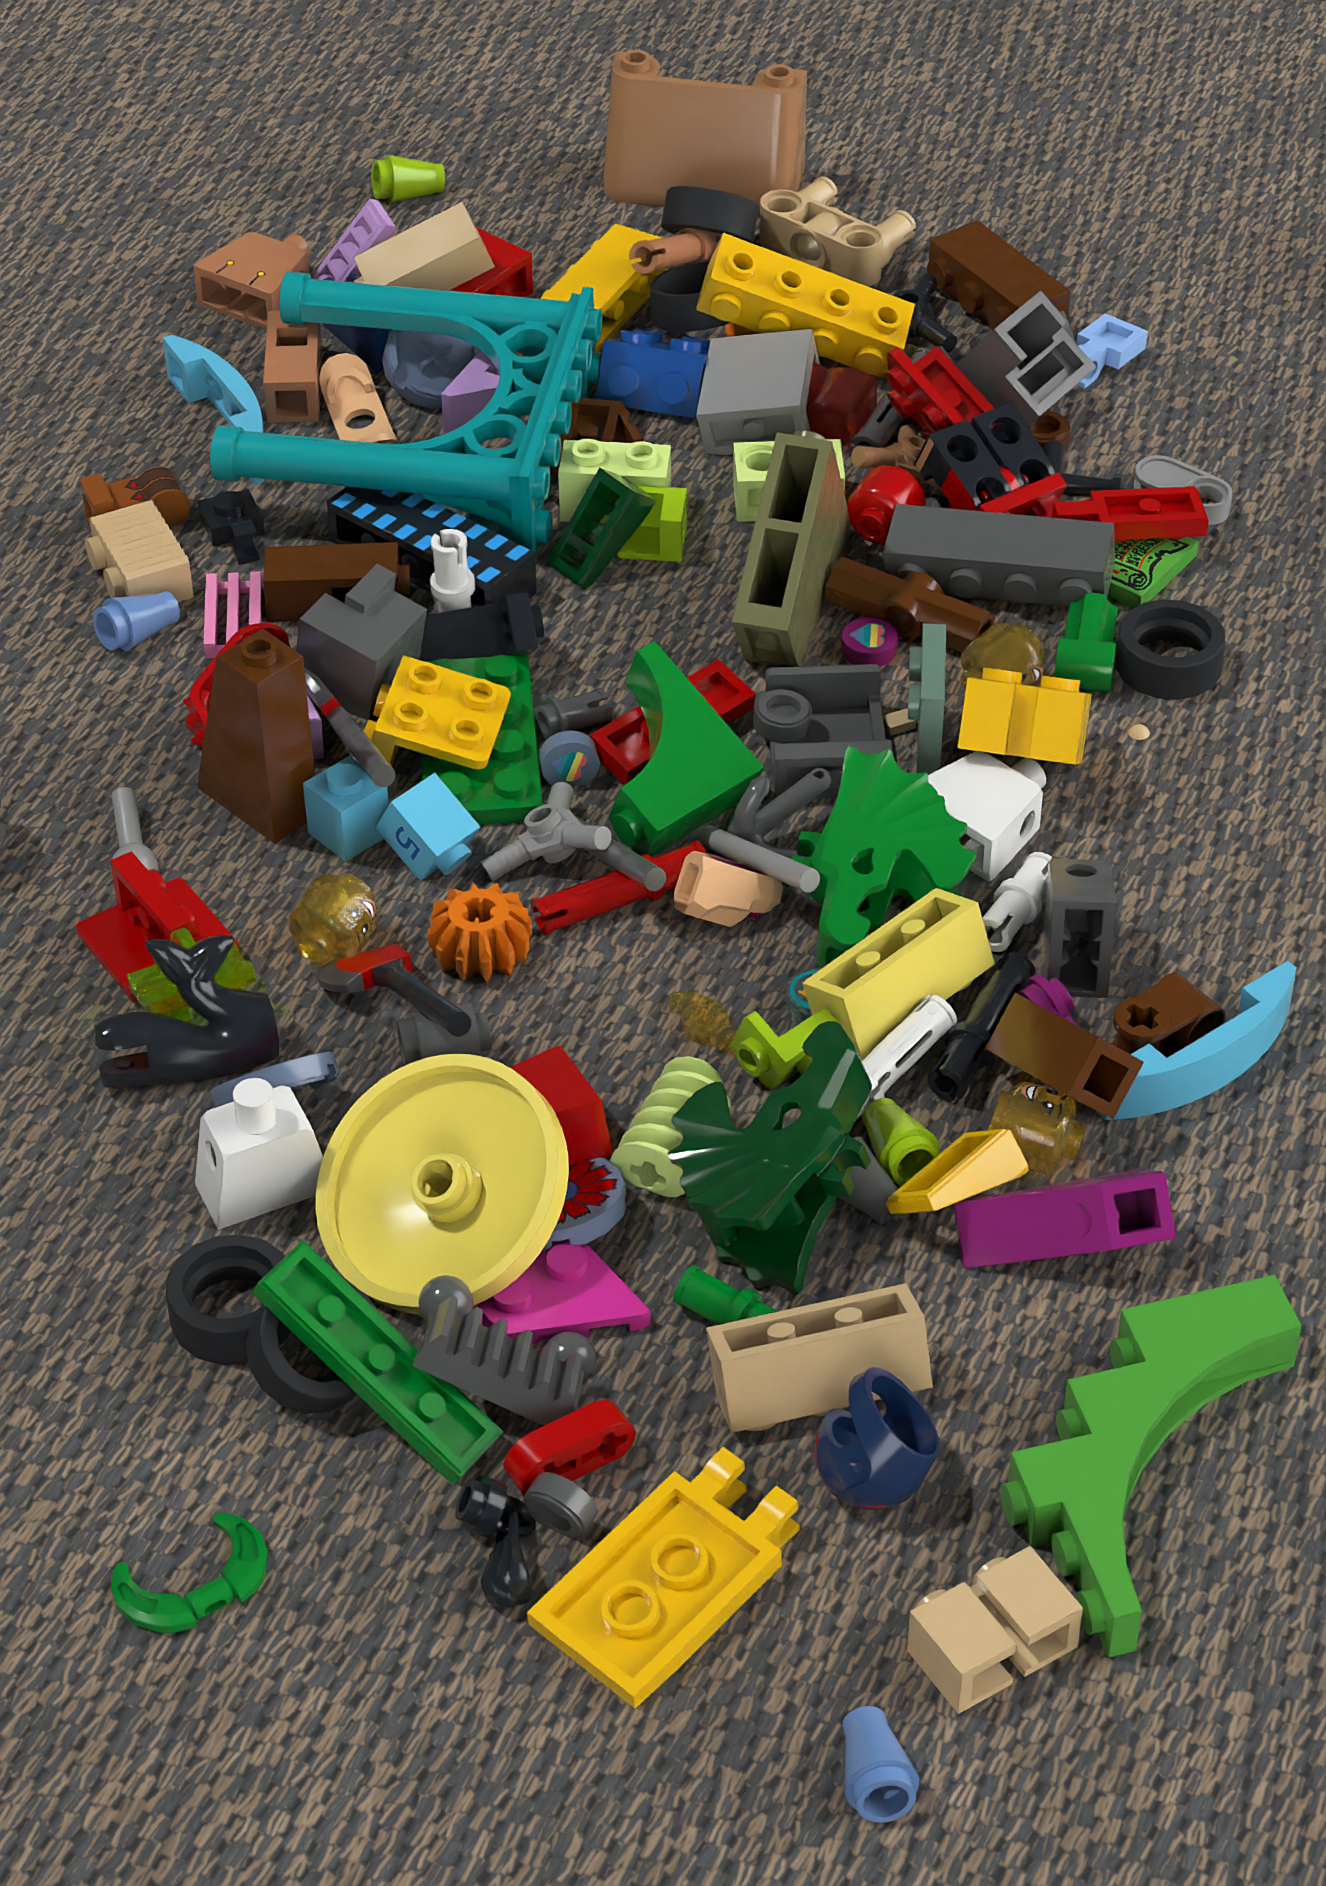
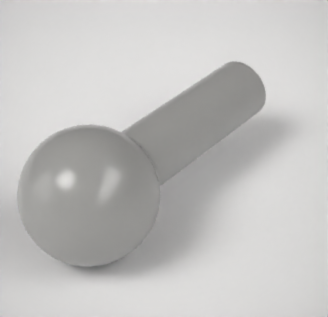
[110,787,158,874]

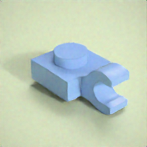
[1076,313,1148,389]

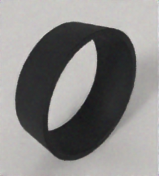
[650,259,742,332]

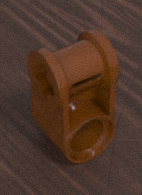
[1111,972,1226,1058]

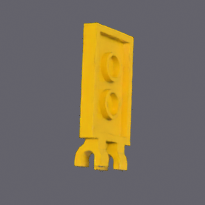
[527,1447,800,1709]

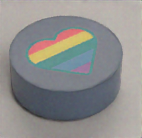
[539,731,599,786]

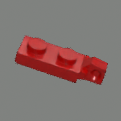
[1052,486,1209,542]

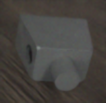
[1044,859,1117,998]

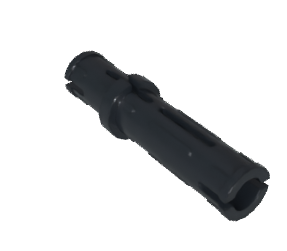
[927,952,1036,1101]

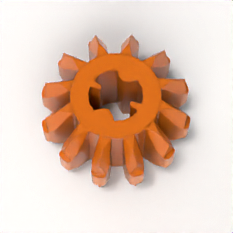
[427,881,532,983]

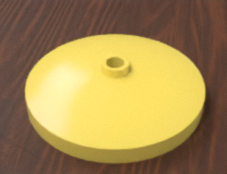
[316,1054,569,1315]

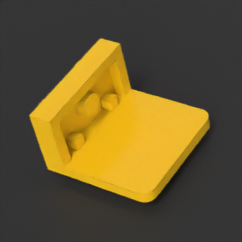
[364,655,511,770]

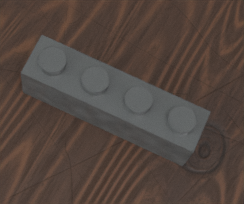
[883,504,1115,607]

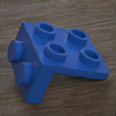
[596,329,711,418]

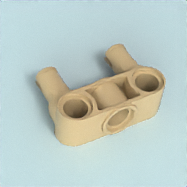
[760,176,916,287]

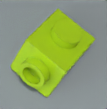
[731,1007,841,1090]

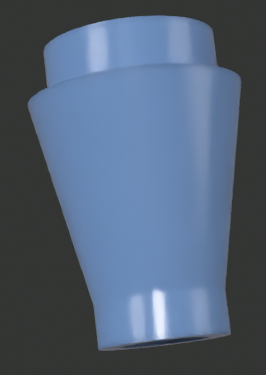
[93,591,180,652]
[842,1706,919,1823]

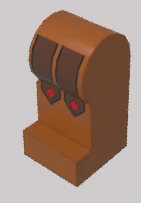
[79,466,191,529]

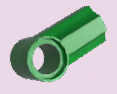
[1054,592,1118,693]

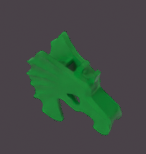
[791,746,977,969]

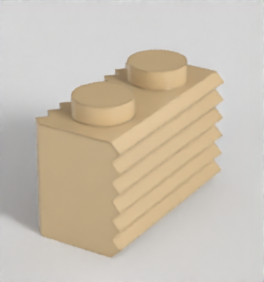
[85,500,194,602]

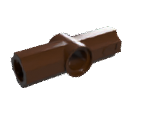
[825,557,995,657]

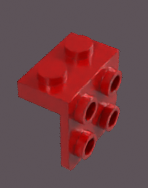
[886,346,994,446]

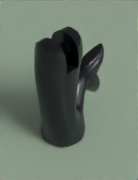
[94,935,279,1089]

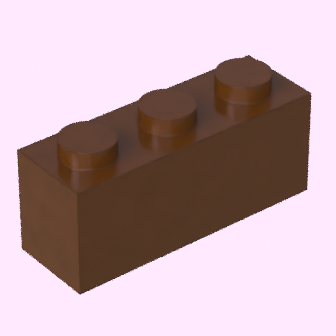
[927,220,1070,331]

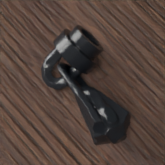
[455,1476,536,1609]

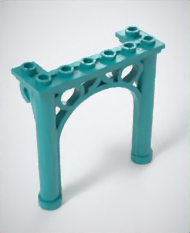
[210,272,602,560]

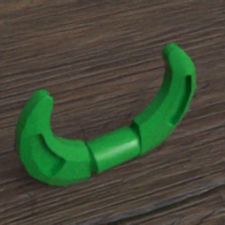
[111,1513,269,1633]

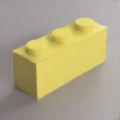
[802,888,995,1061]

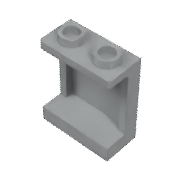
[696,329,820,455]

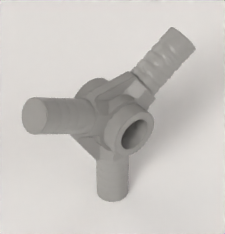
[480,782,611,882]

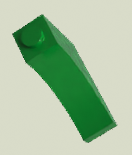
[608,641,764,856]

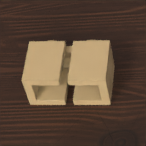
[907,1546,1083,1714]

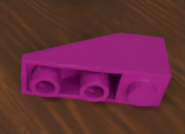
[952,1169,1176,1268]

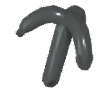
[726,768,831,859]

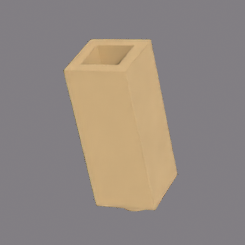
[354,202,495,291]

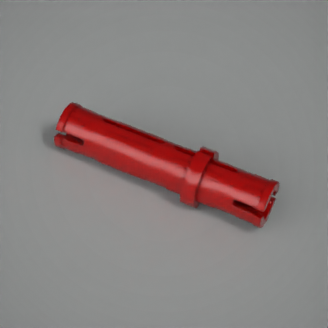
[530,840,706,936]

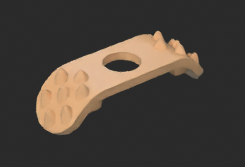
[319,353,398,444]

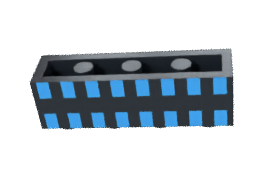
[327,487,537,607]

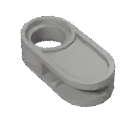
[1133,455,1232,525]

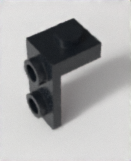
[420,592,544,661]

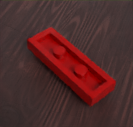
[590,659,756,785]

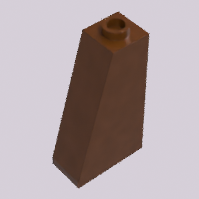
[197,629,315,844]

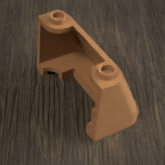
[604,50,807,217]

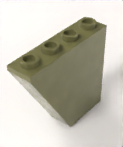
[731,430,852,667]

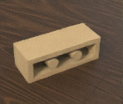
[706,1283,933,1433]

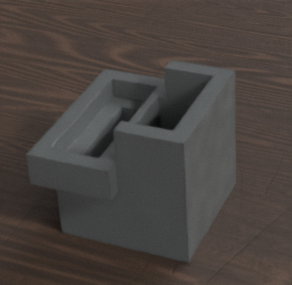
[956,290,1096,426]
[296,563,427,720]

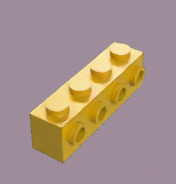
[696,233,915,378]

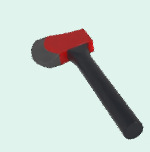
[316,944,471,1037]

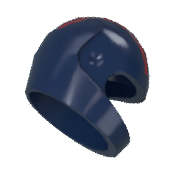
[814,1367,940,1510]

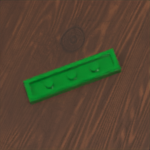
[251,1240,503,1484]

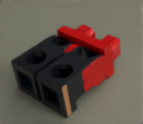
[914,402,1067,518]

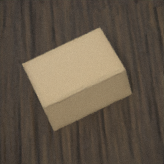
[883,708,916,736]

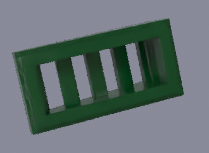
[547,467,656,589]

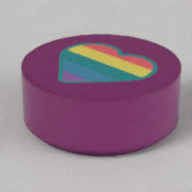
[841,618,898,666]

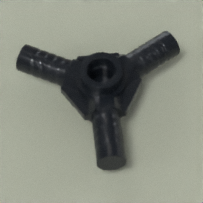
[882,273,957,353]

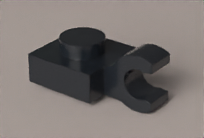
[197,489,265,565]

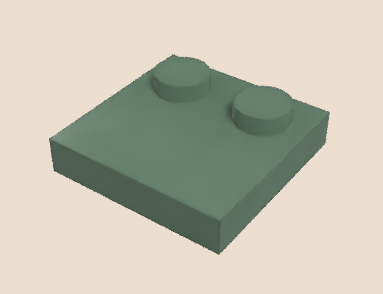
[908,623,946,775]

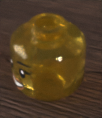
[961,622,1046,690]
[288,873,379,963]
[989,1081,1087,1175]

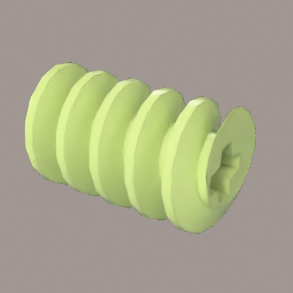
[610,1056,732,1197]

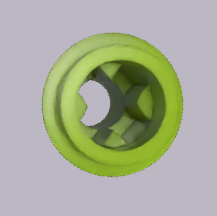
[371,155,445,204]
[862,1098,939,1186]

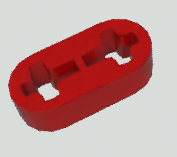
[503,1400,636,1497]

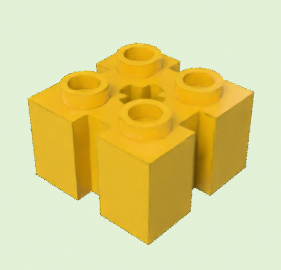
[958,668,1092,765]

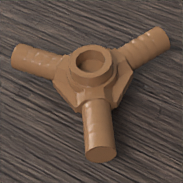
[851,424,942,492]

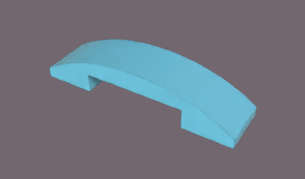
[163,335,265,484]
[1097,961,1297,1120]

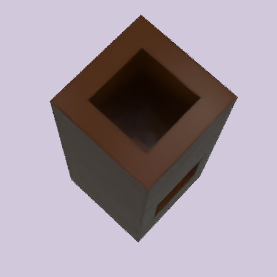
[263,542,411,622]
[985,993,1144,1119]

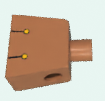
[193,232,311,330]

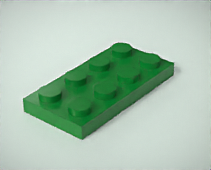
[421,655,543,825]

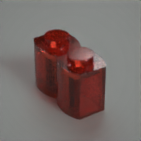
[806,362,877,447]

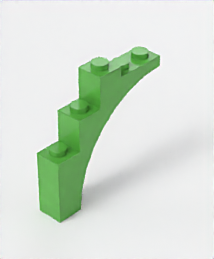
[1000,1275,1302,1658]

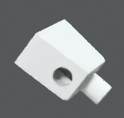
[928,751,1046,882]
[195,1078,323,1230]

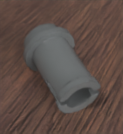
[535,688,613,739]

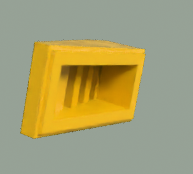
[885,1129,1029,1214]

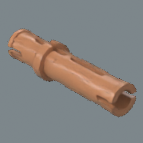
[629,228,722,274]

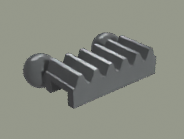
[412,1275,596,1426]

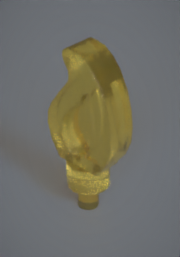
[669,991,736,1056]

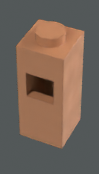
[263,311,323,423]

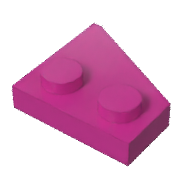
[472,1239,650,1345]

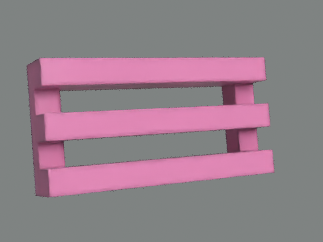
[204,571,263,659]

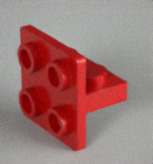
[76,851,240,1002]

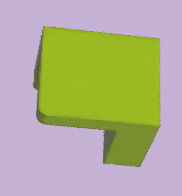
[617,485,687,562]

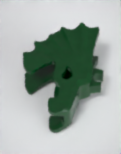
[668,1021,872,1295]

